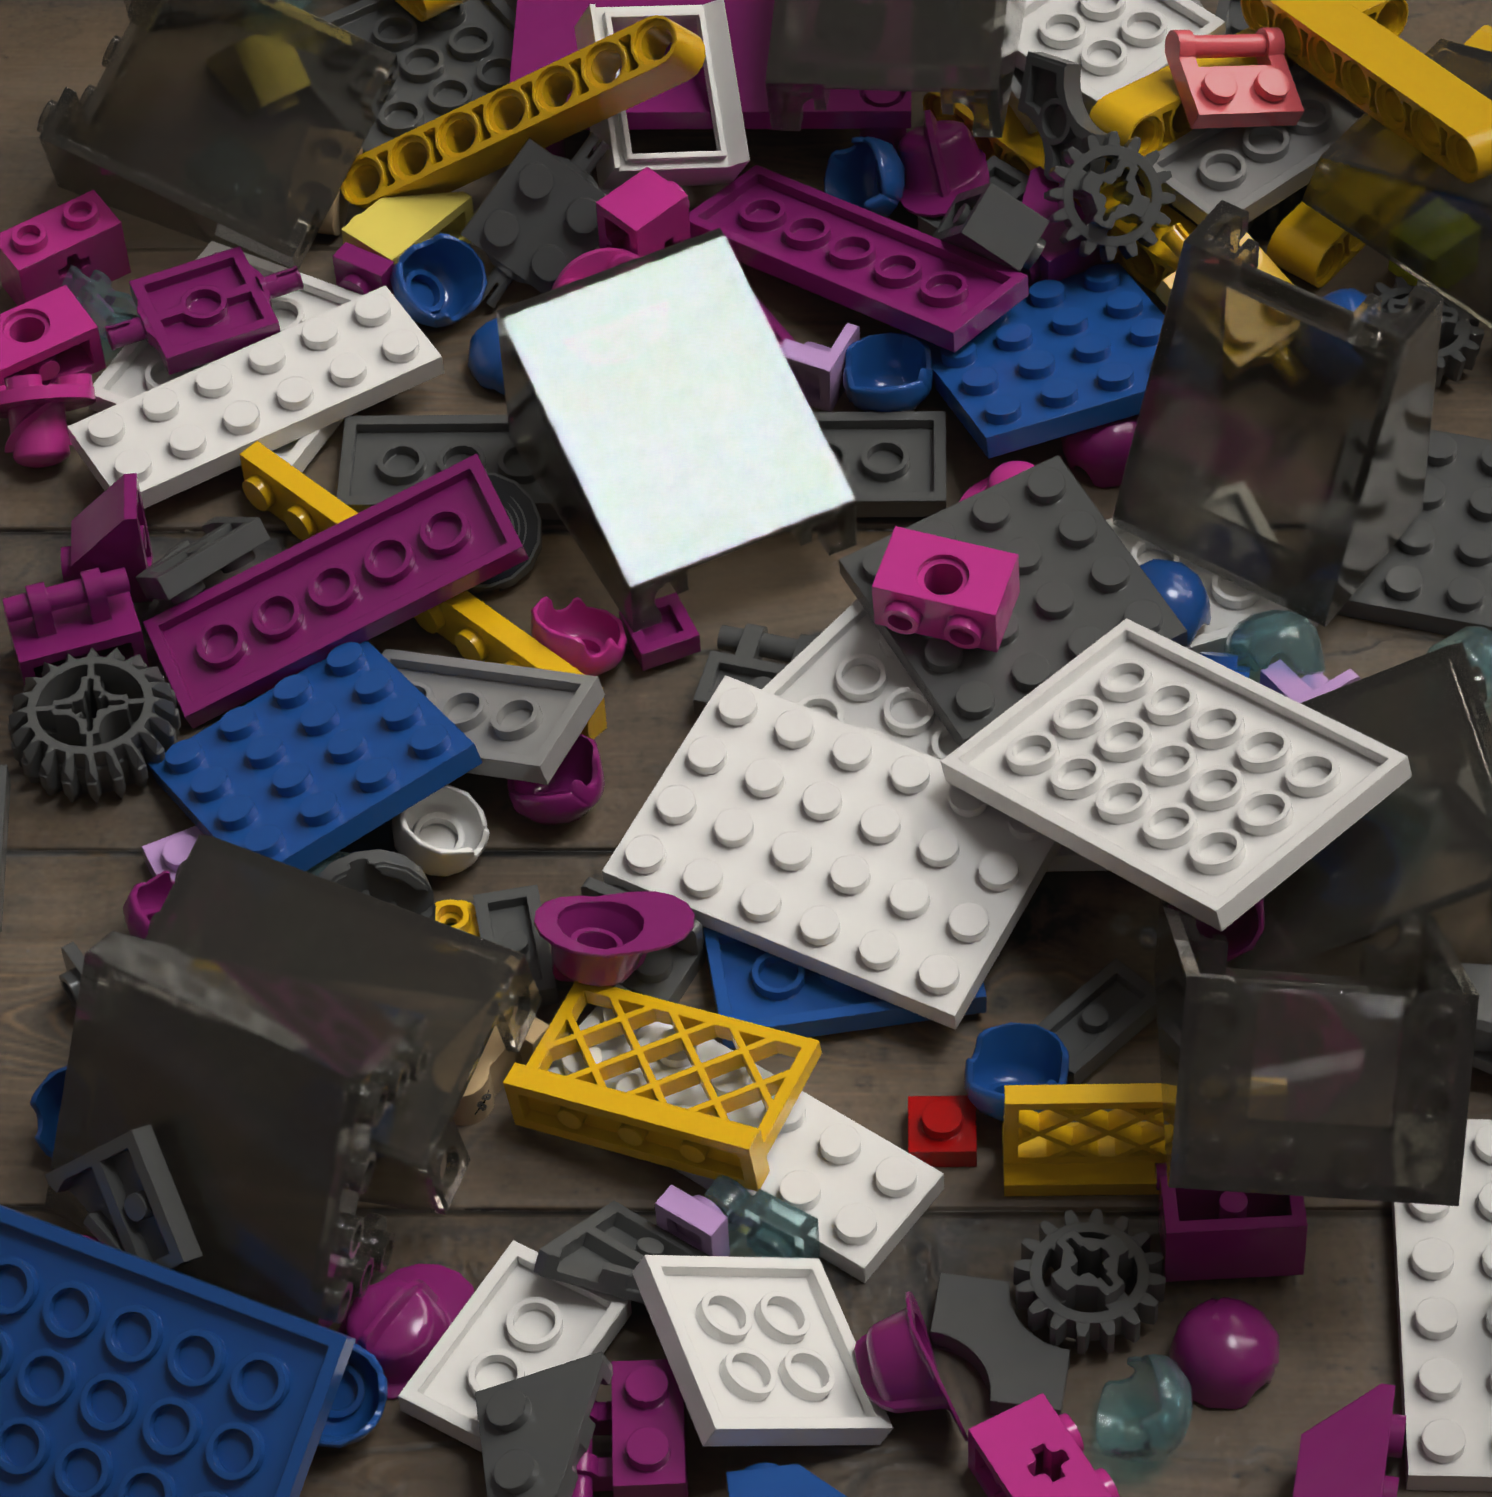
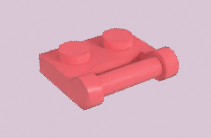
[1165,27,1304,129]

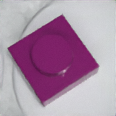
[332,242,395,297]
[619,592,701,671]

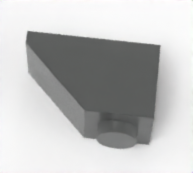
[932,182,1050,272]

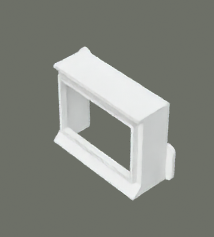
[574,0,750,194]

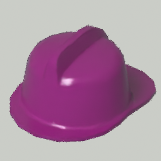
[897,109,990,217]
[534,891,695,987]
[338,1264,475,1400]
[854,1291,968,1442]

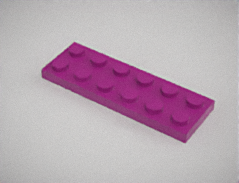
[689,165,1029,353]
[143,453,529,729]

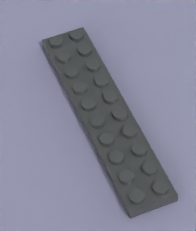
[337,411,946,520]

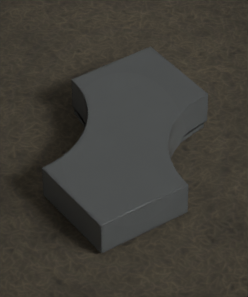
[1018,51,1107,193]
[930,1273,1070,1415]

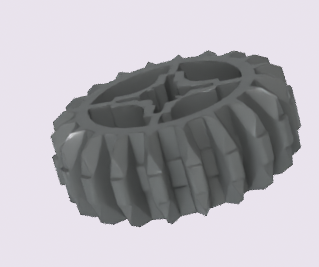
[8,647,181,804]

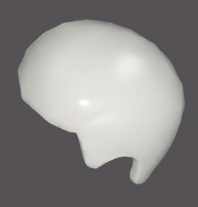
[391,785,490,876]

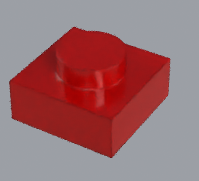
[908,1095,977,1167]

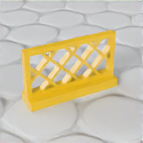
[503,981,822,1192]
[1002,1081,1287,1196]

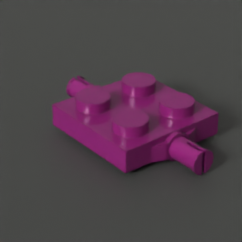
[105,246,304,375]

